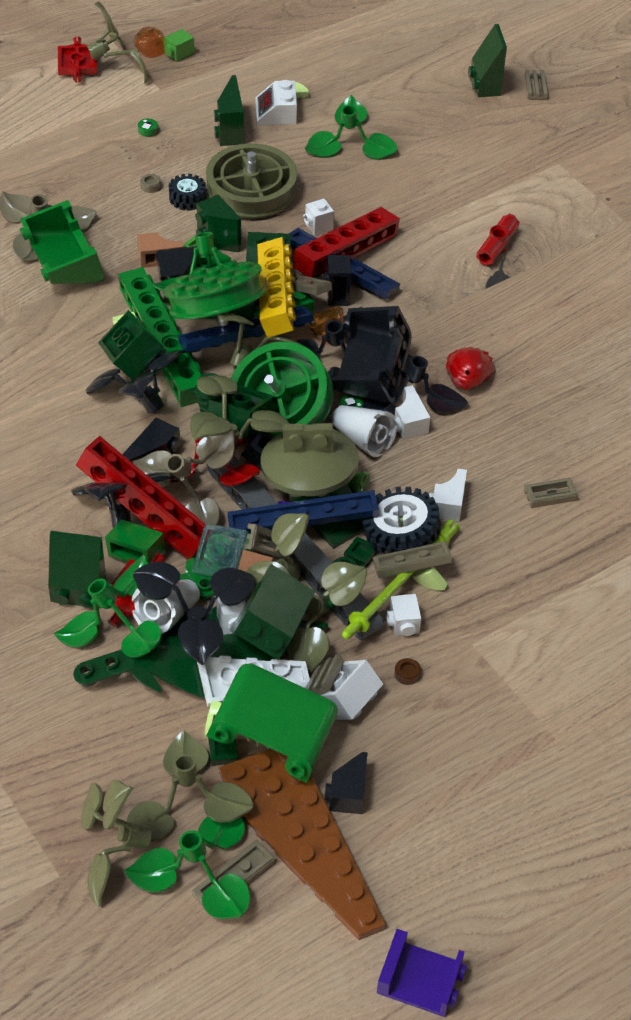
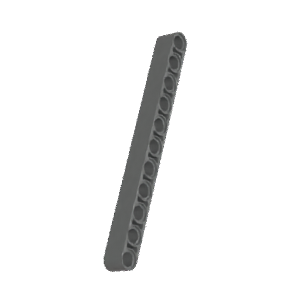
[207,456,384,641]

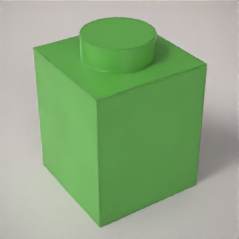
[164,29,195,62]

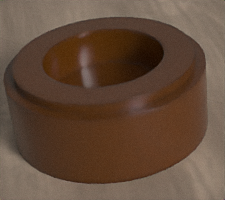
[394,658,421,685]

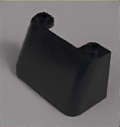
[328,306,412,403]

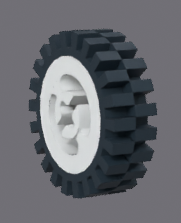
[363,487,441,554]

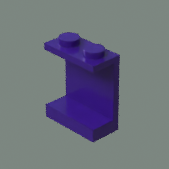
[377,929,467,1017]

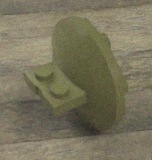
[261,423,359,498]

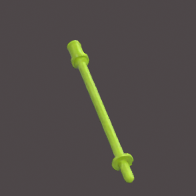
[342,519,460,639]

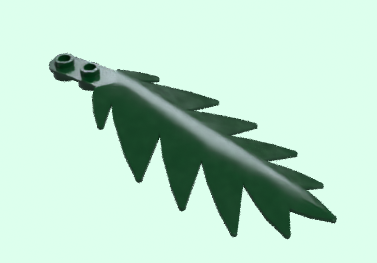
[73,606,328,699]

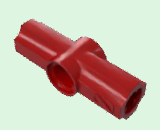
[476,213,520,266]

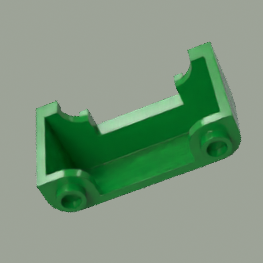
[20,200,105,284]
[206,663,338,783]

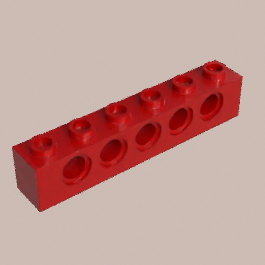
[293,207,400,278]
[75,436,214,559]

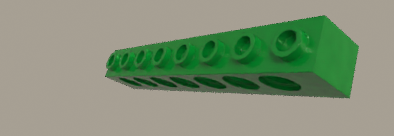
[118,267,201,407]

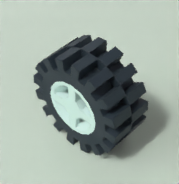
[169,174,206,211]

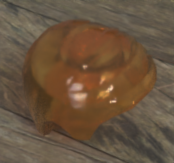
[134,27,165,58]
[308,306,345,339]

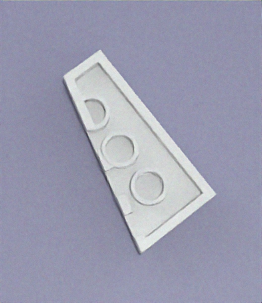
[197,656,310,707]

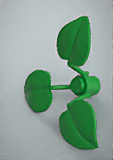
[305,95,398,160]
[152,232,231,291]
[54,555,162,658]
[124,816,250,919]

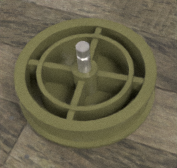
[206,143,297,218]

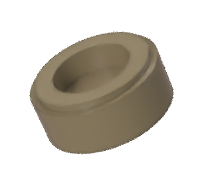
[140,174,161,193]

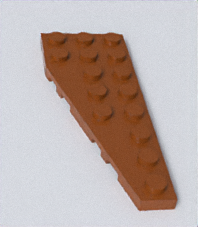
[219,749,386,940]

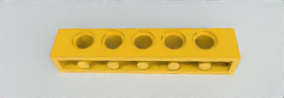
[257,237,296,338]

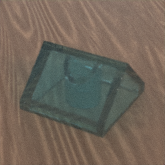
[192,524,248,578]

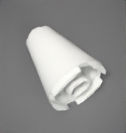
[331,405,397,457]
[132,579,200,634]

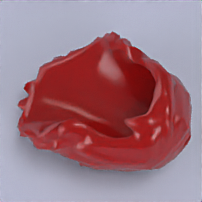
[446,347,495,390]

